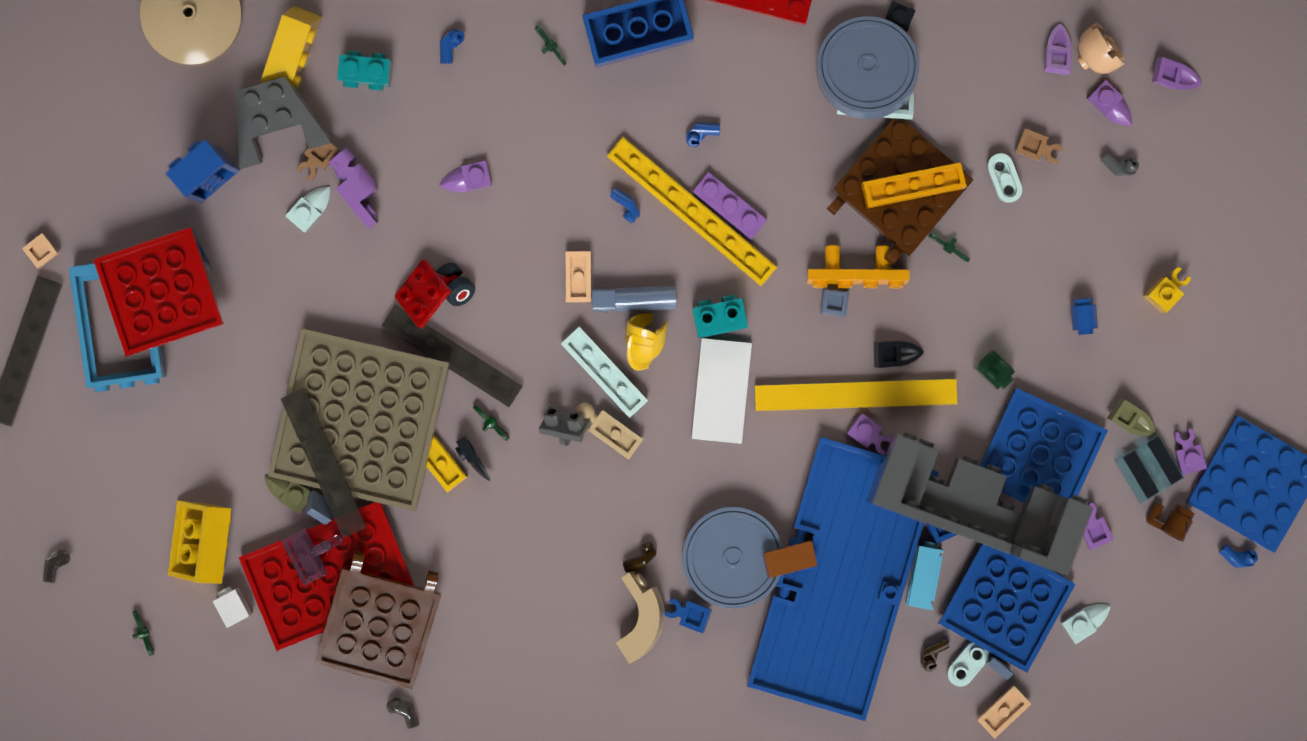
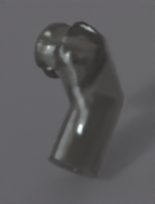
[42,549,70,583]
[386,698,420,729]

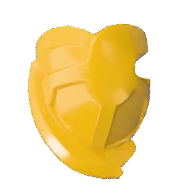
[625,313,668,371]

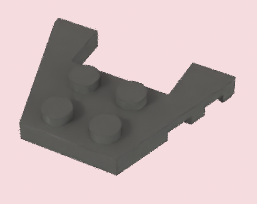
[237,75,333,170]

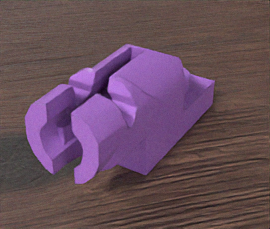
[329,147,378,229]

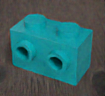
[337,51,393,91]
[692,294,748,338]

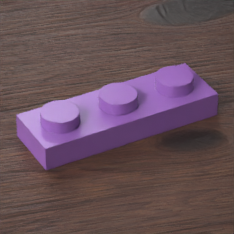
[693,172,767,240]

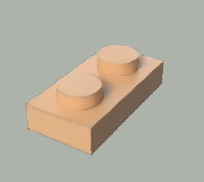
[565,251,591,302]
[977,685,1031,739]

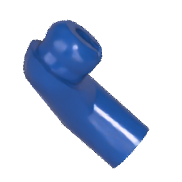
[685,122,720,147]
[1218,544,1258,568]

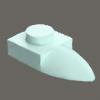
[286,186,330,233]
[1061,604,1110,644]

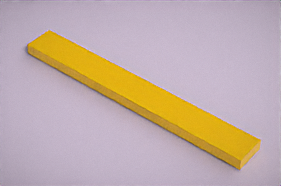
[607,137,777,286]
[754,379,958,411]

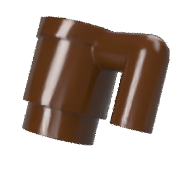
[1146,502,1195,542]

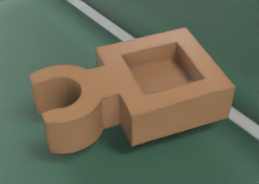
[1015,128,1063,164]
[296,143,340,181]

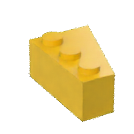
[260,6,322,90]

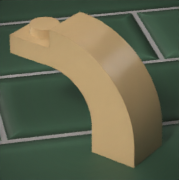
[616,571,665,664]

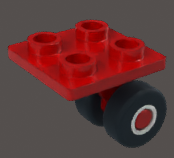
[395,259,475,328]

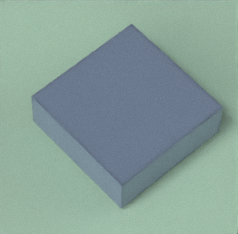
[820,288,849,317]
[306,490,333,525]
[986,656,1013,680]

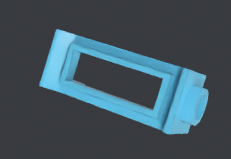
[906,541,944,610]

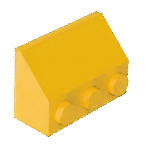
[167,500,232,584]

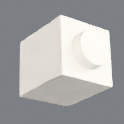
[213,586,253,628]

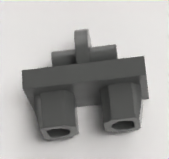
[539,405,591,446]

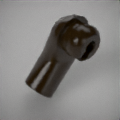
[623,542,657,573]
[920,636,950,672]

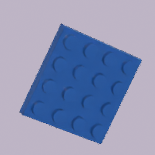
[979,388,1108,503]
[1186,415,1307,553]
[938,544,1076,673]

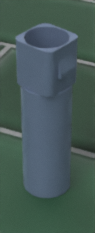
[592,286,677,313]

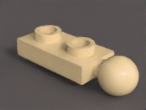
[575,403,644,460]

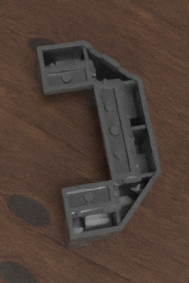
[866,431,1094,576]

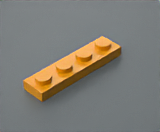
[861,162,967,209]

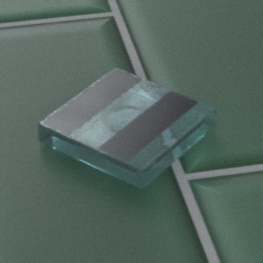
[1114,435,1184,504]

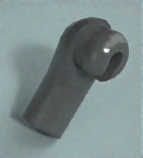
[1100,152,1139,176]

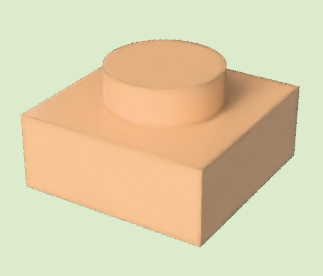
[22,233,60,269]

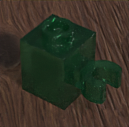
[973,350,1016,390]

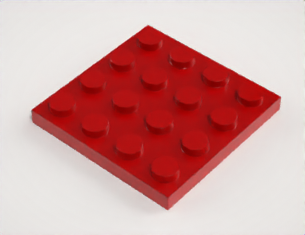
[93,227,224,357]

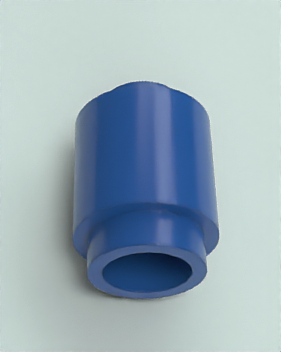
[1071,298,1098,335]

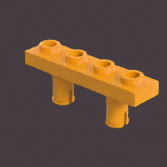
[806,245,910,289]

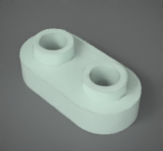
[987,153,1022,203]
[947,642,989,687]

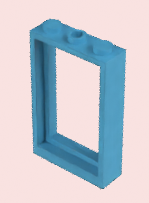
[69,264,166,392]

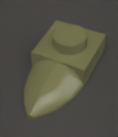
[1107,397,1156,436]
[264,475,312,514]

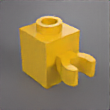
[1143,267,1191,313]

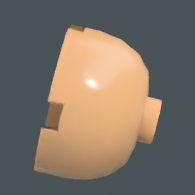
[1077,22,1126,74]

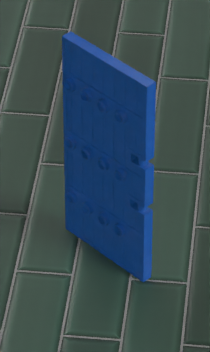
[747,437,939,721]

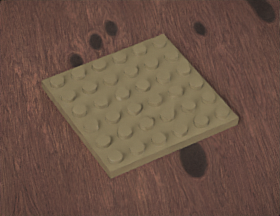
[268,328,450,511]

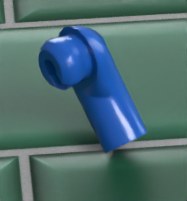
[440,29,465,64]
[610,187,640,223]

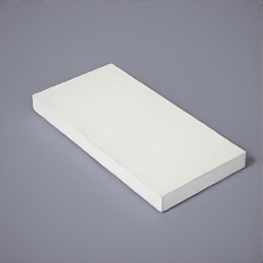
[691,338,752,444]

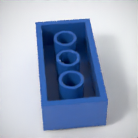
[582,0,694,68]
[165,140,240,203]

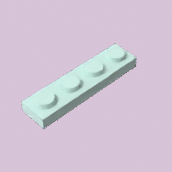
[561,327,648,418]

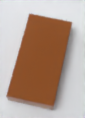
[762,540,817,578]

